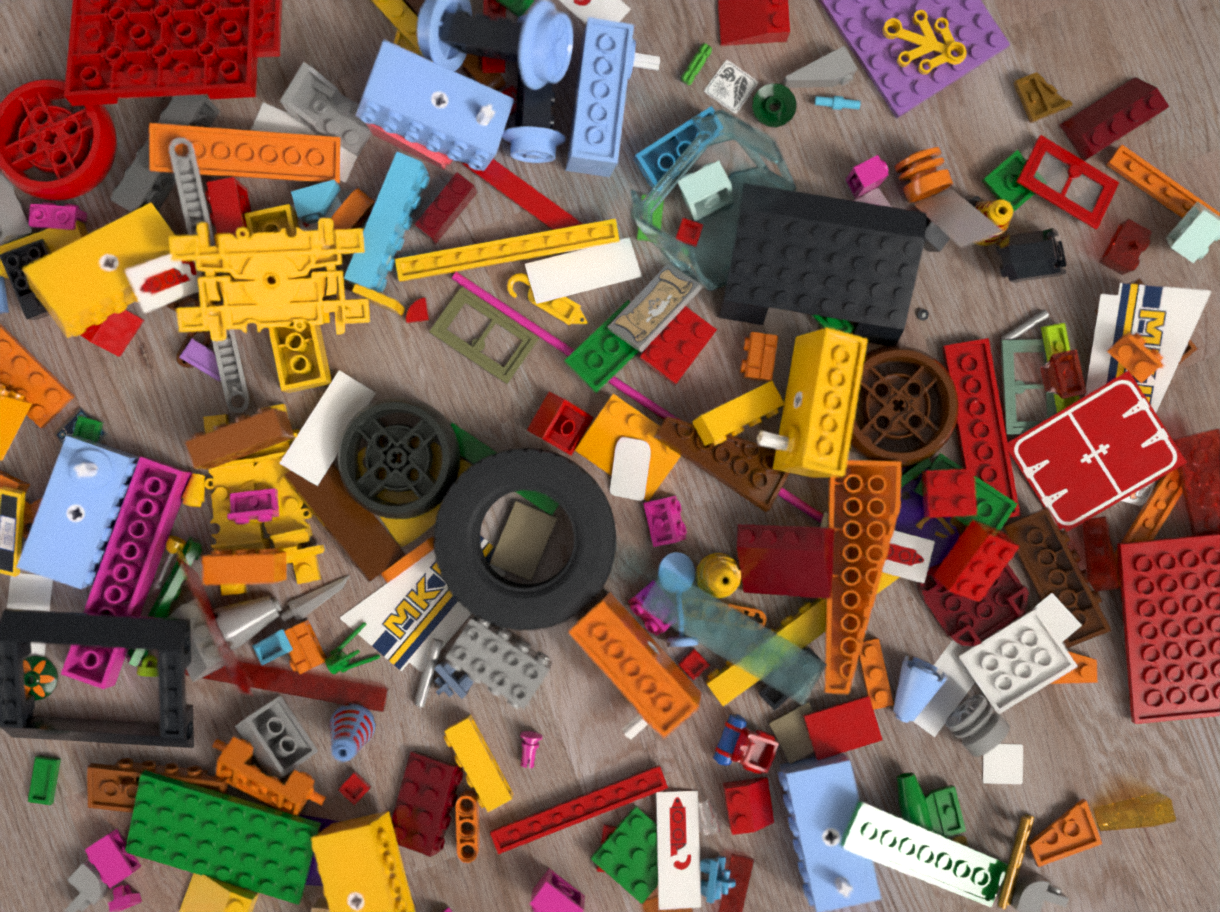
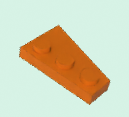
[1050,651,1098,684]
[1027,799,1102,867]

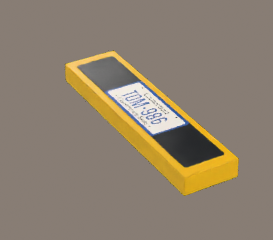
[0,486,25,577]

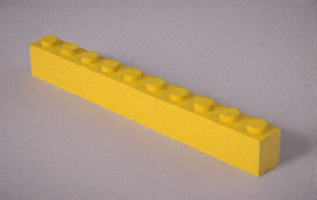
[705,572,900,706]

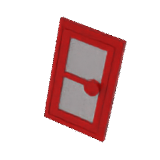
[1016,135,1120,230]

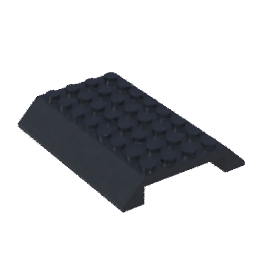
[719,183,926,346]

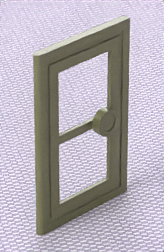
[429,286,540,384]

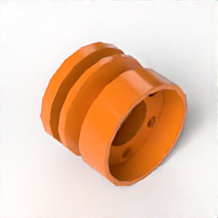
[894,147,954,203]

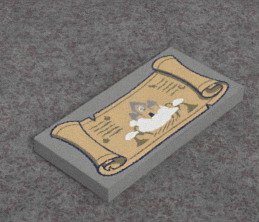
[608,263,702,352]

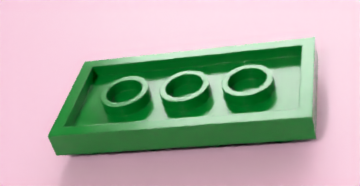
[564,300,639,394]
[913,453,1017,530]

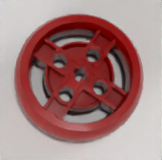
[0,78,117,201]

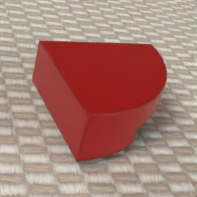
[406,298,429,324]

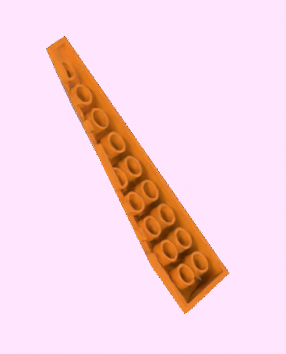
[825,460,901,694]

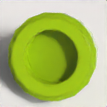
[136,655,158,677]

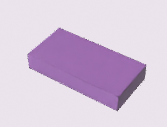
[180,338,221,382]

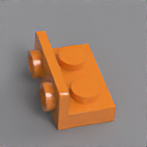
[1107,331,1165,384]

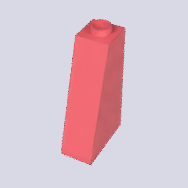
[365,123,453,170]

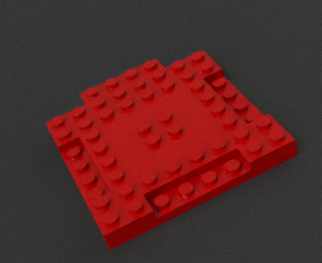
[64,0,282,106]

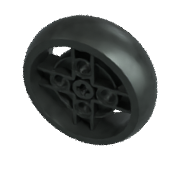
[338,397,460,519]

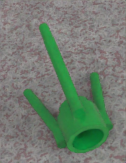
[325,622,380,674]

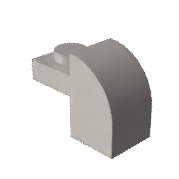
[65,860,109,912]
[1011,874,1069,912]

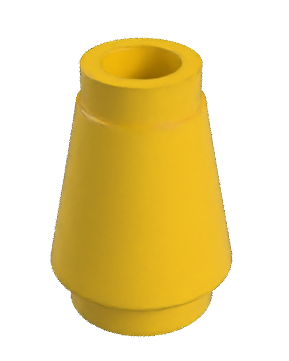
[181,473,206,508]

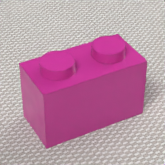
[845,155,889,199]
[85,829,141,888]

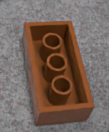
[185,407,295,470]

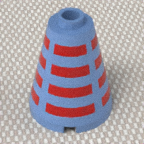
[329,704,376,761]

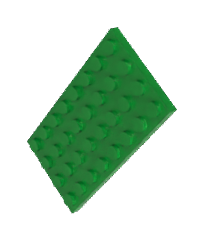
[125,770,321,905]

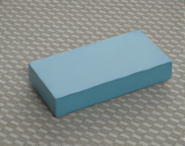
[252,630,293,665]

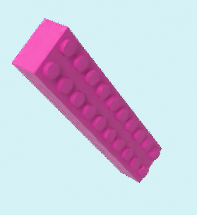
[61,457,192,689]

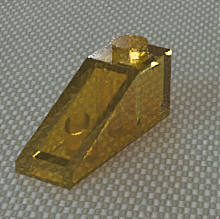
[1093,792,1177,831]

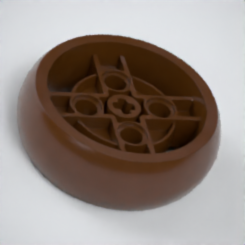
[850,345,959,467]

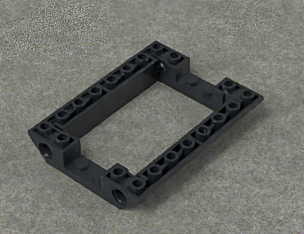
[0,608,194,748]

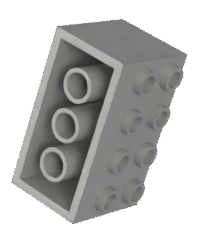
[446,616,552,709]

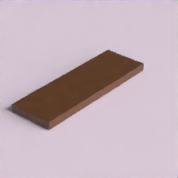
[284,464,405,582]

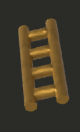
[997,814,1035,909]

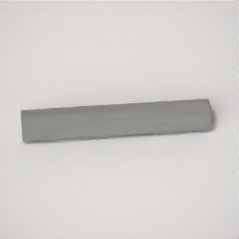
[413,638,443,707]

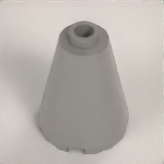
[213,596,282,651]

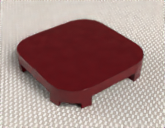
[917,563,1029,646]

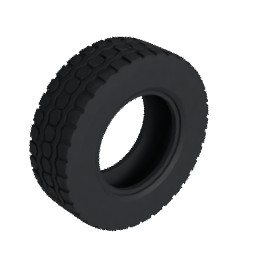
[434,448,617,631]

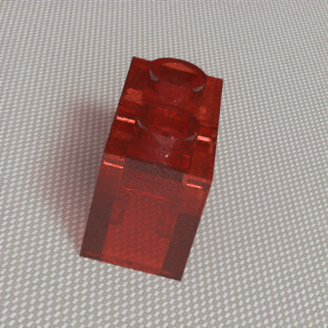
[1099,219,1152,275]

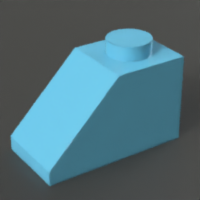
[291,180,341,224]

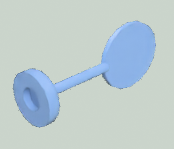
[658,552,698,647]

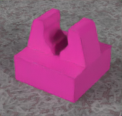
[108,885,142,912]

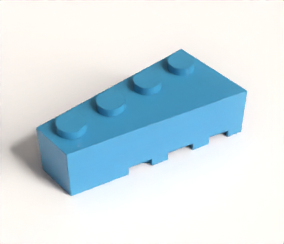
[633,106,724,196]

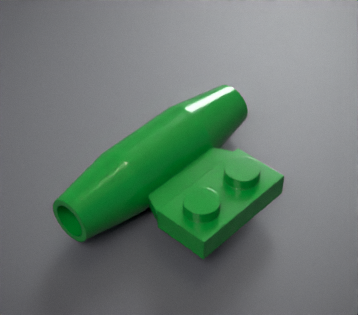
[896,772,966,837]

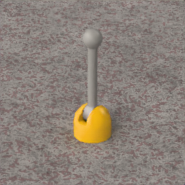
[154,536,186,589]

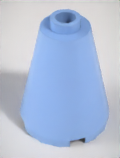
[893,656,948,723]

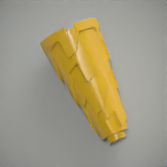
[695,553,741,598]

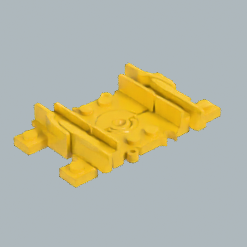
[169,218,370,341]

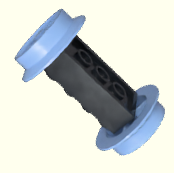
[417,0,573,89]

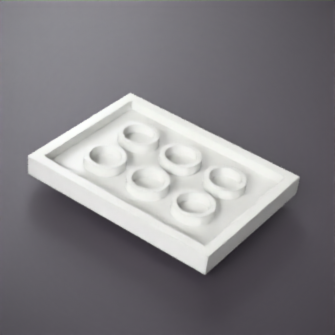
[958,607,1078,714]

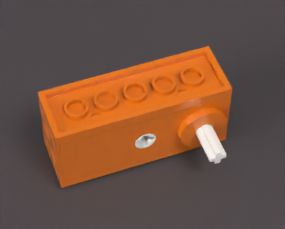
[568,592,702,740]

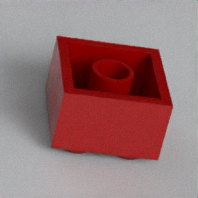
[922,469,977,518]

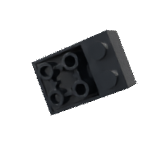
[0,239,52,320]

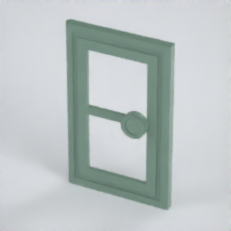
[1000,339,1057,435]

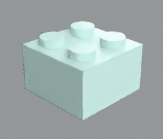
[678,161,735,221]
[1166,201,1220,263]

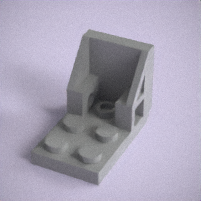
[280,62,372,156]

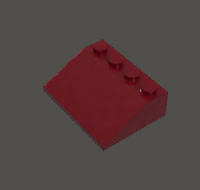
[737,524,834,599]

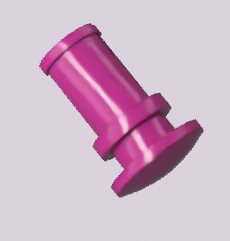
[520,731,543,768]

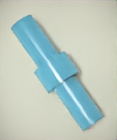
[815,96,861,110]

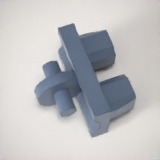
[434,660,474,699]

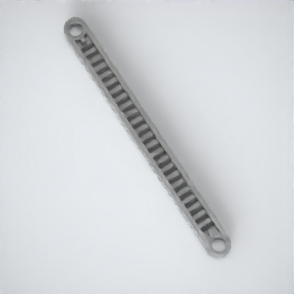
[169,138,249,413]

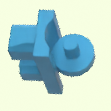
[700,856,736,904]

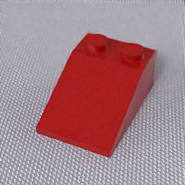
[718,0,790,46]

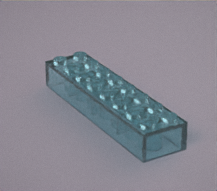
[641,567,827,705]

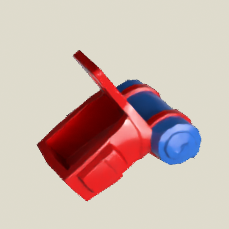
[713,714,779,774]

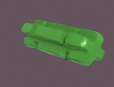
[681,43,712,85]

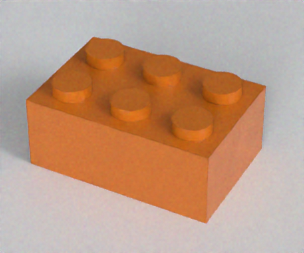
[202,548,287,585]

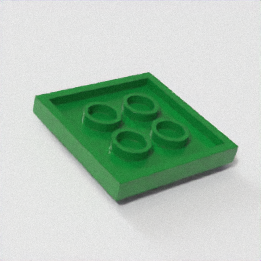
[590,805,658,904]

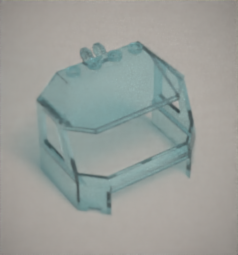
[631,109,796,291]

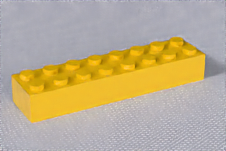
[245,204,332,393]

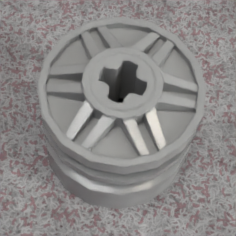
[946,694,1010,757]

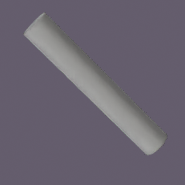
[1000,309,1049,341]

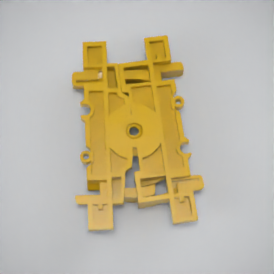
[201,404,325,596]

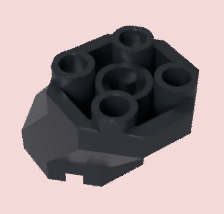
[996,228,1067,283]

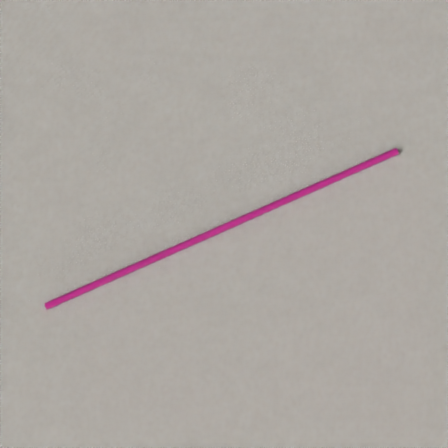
[452,272,823,523]

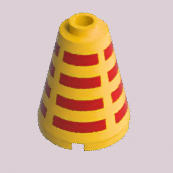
[974,200,1013,246]

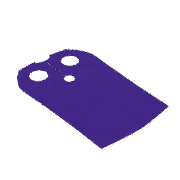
[894,466,959,568]

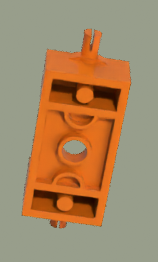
[213,737,326,816]

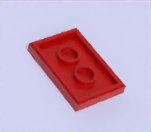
[803,695,883,760]

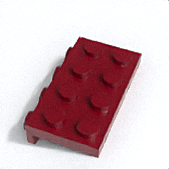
[392,751,463,857]

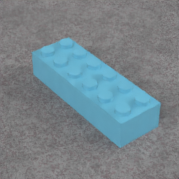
[344,152,430,293]

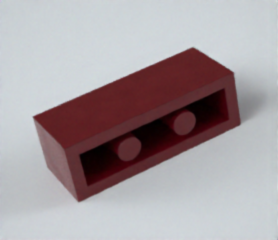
[415,172,478,244]

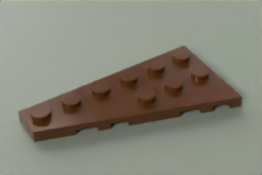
[654,416,789,512]

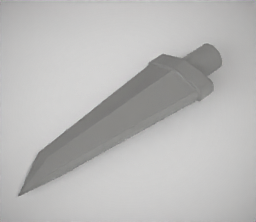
[281,575,350,622]

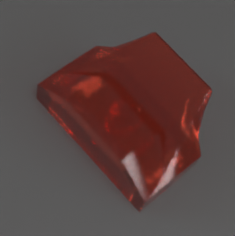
[1040,349,1087,399]

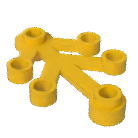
[882,10,967,75]

